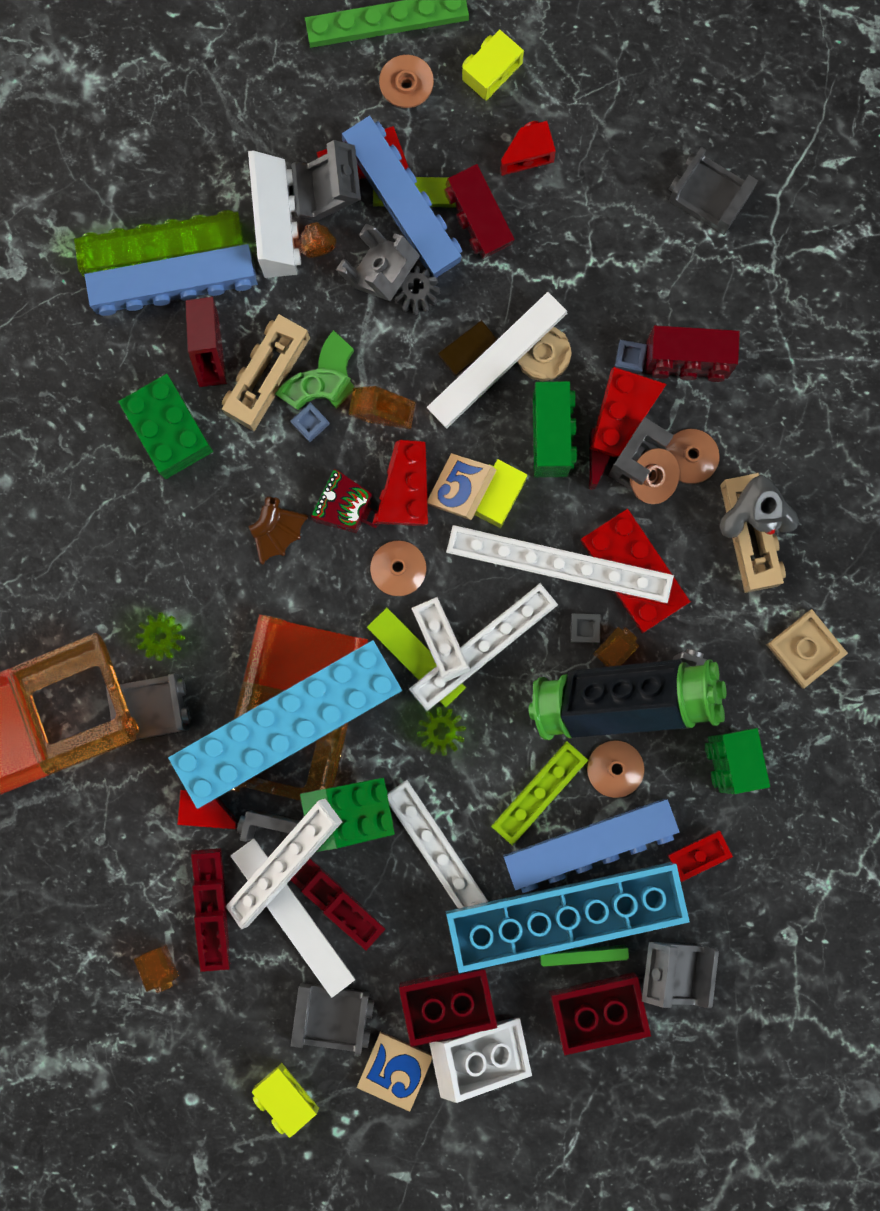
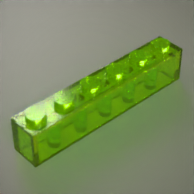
[74,210,245,279]

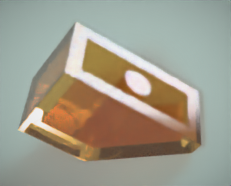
[348,386,416,429]

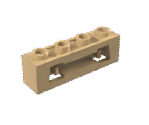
[222,314,310,431]
[720,473,786,593]

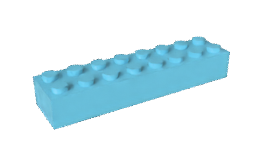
[168,640,402,809]
[446,862,690,973]

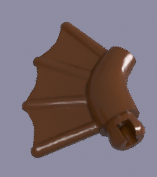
[248,496,308,564]

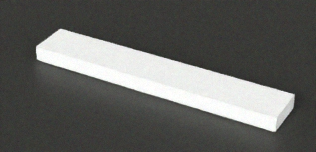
[427,292,567,429]
[409,583,558,712]
[387,780,488,908]
[225,799,342,929]
[231,838,356,998]

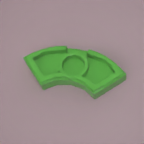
[318,330,355,409]
[275,368,351,410]

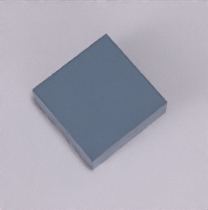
[614,340,647,374]
[290,402,330,443]

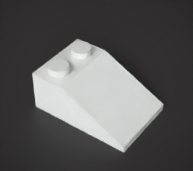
[429,1018,532,1103]

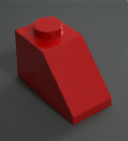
[500,121,556,176]
[177,790,239,829]

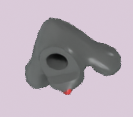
[719,474,799,539]

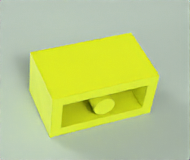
[462,30,524,101]
[474,459,527,528]
[252,1063,319,1138]

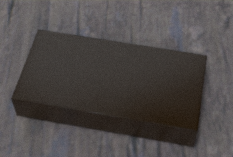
[438,320,497,377]

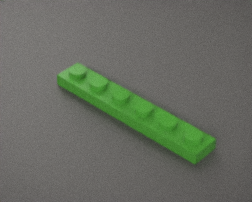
[305,0,469,48]

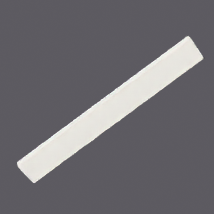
[446,525,674,603]

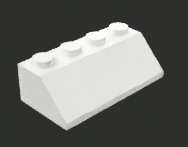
[248,151,301,278]

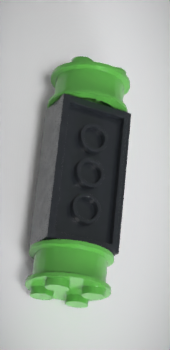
[529,659,727,740]

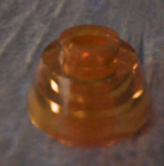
[300,222,337,258]

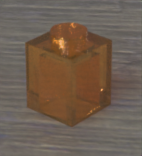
[593,627,639,667]
[134,944,179,993]

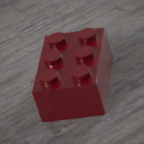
[645,325,740,382]
[399,968,498,1047]
[549,972,651,1056]

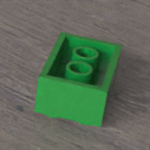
[118,374,213,480]
[532,381,577,478]
[705,728,770,794]
[300,778,395,852]

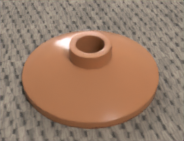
[379,55,434,108]
[665,429,719,484]
[630,448,680,504]
[370,541,426,596]
[587,741,644,798]

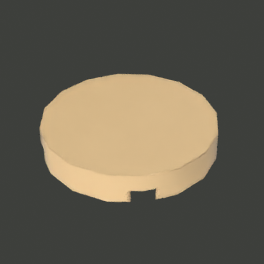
[517,327,572,381]

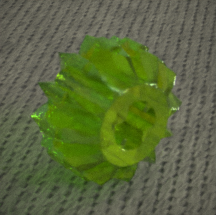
[135,613,185,661]
[417,707,466,756]

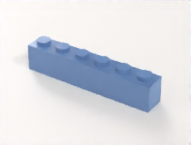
[342,115,462,277]
[84,244,258,316]
[503,799,679,893]

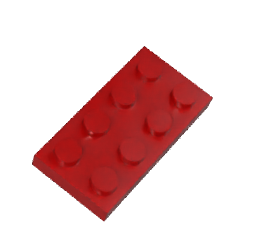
[580,509,691,633]

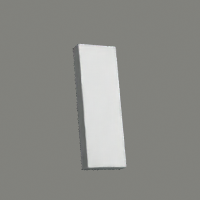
[412,597,470,682]

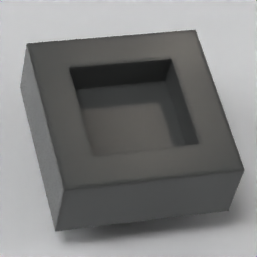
[570,613,600,644]

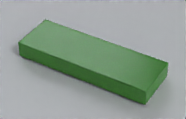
[539,945,629,967]

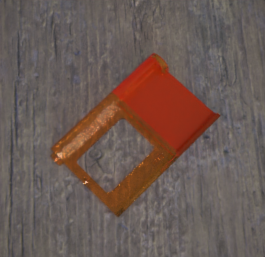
[231,615,368,800]
[0,633,139,795]

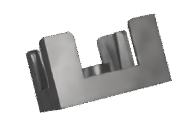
[336,224,420,301]
[608,417,674,491]

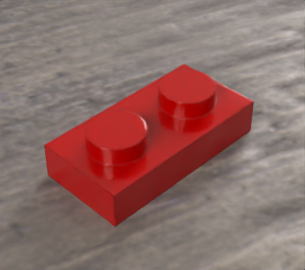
[667,830,733,882]

